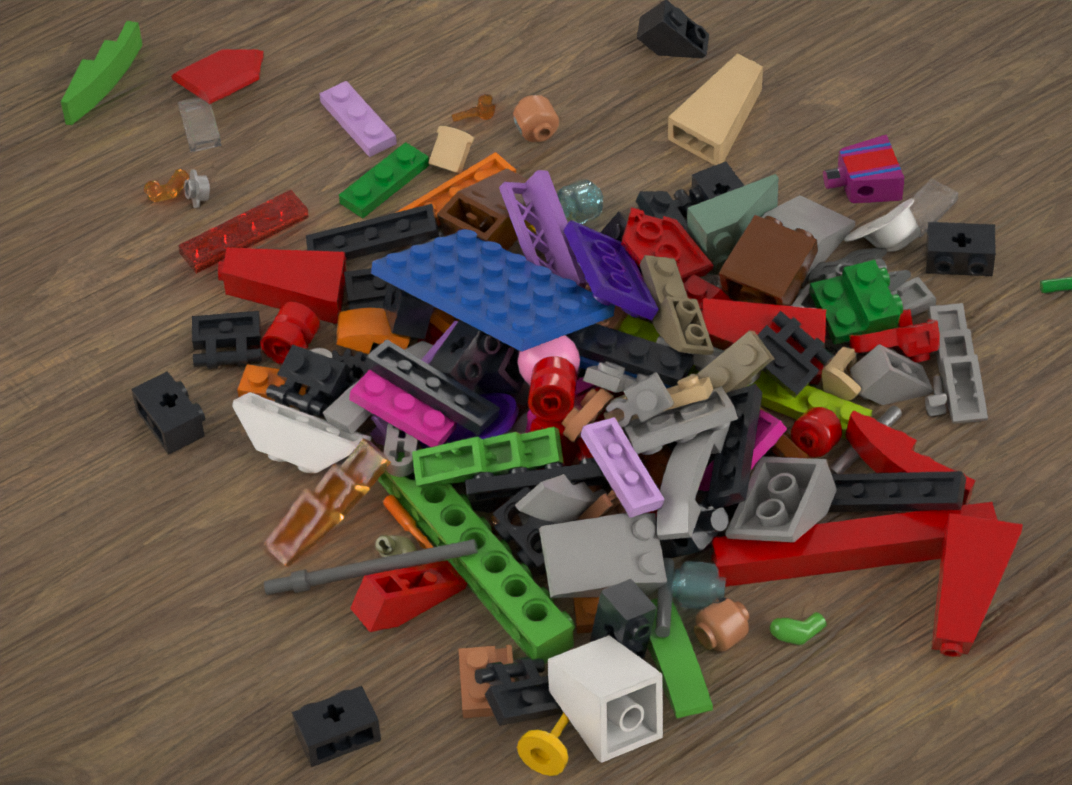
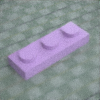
[319,81,396,157]
[580,417,664,518]

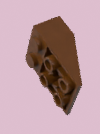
[437,169,531,251]

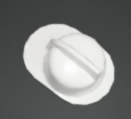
[844,198,921,252]

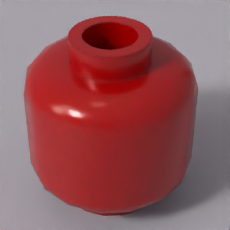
[791,407,842,458]

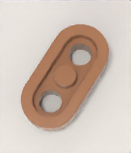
[562,388,614,443]

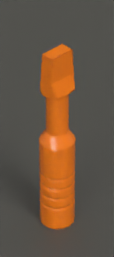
[383,495,433,549]

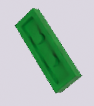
[339,142,430,219]

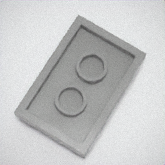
[623,386,738,455]

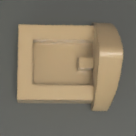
[429,126,475,174]
[822,347,861,401]

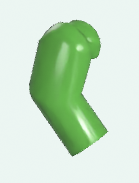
[770,612,827,645]

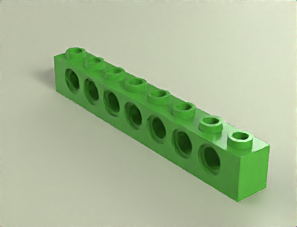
[376,449,575,664]

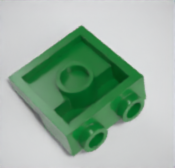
[809,260,903,345]

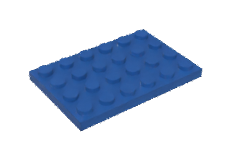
[371,229,615,352]

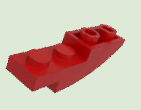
[845,410,976,505]

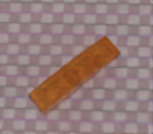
[264,438,392,567]

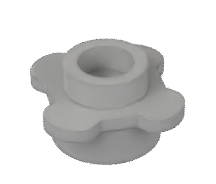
[184,169,210,208]

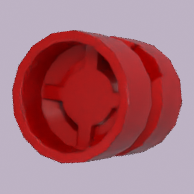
[260,302,320,365]
[528,356,577,422]

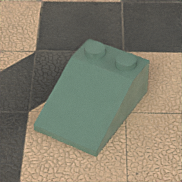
[687,174,779,279]

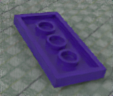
[563,220,659,320]

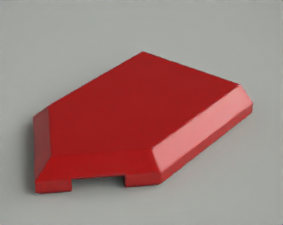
[171,49,264,104]
[621,207,714,284]

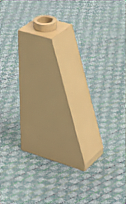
[668,53,763,165]

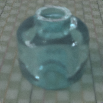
[557,179,603,224]
[672,561,726,610]

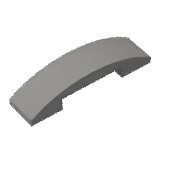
[657,425,730,540]

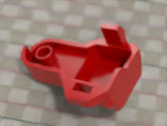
[849,309,940,362]

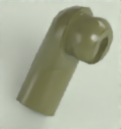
[375,535,424,567]

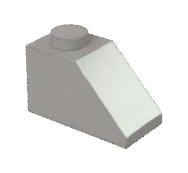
[850,344,933,405]

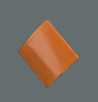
[336,308,410,354]

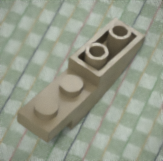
[639,255,714,355]
[677,330,774,393]

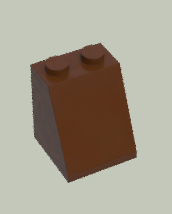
[719,215,818,306]

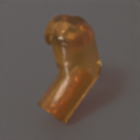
[144,169,189,203]

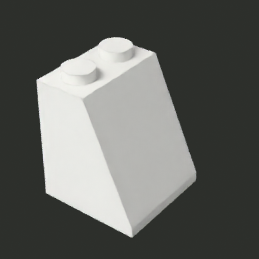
[548,635,663,763]

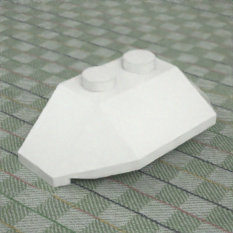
[232,392,372,473]

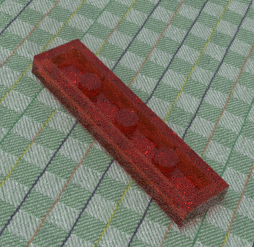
[178,190,309,274]

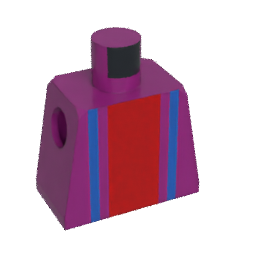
[823,135,904,203]

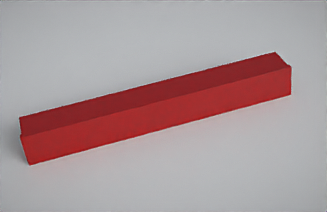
[711,502,998,588]

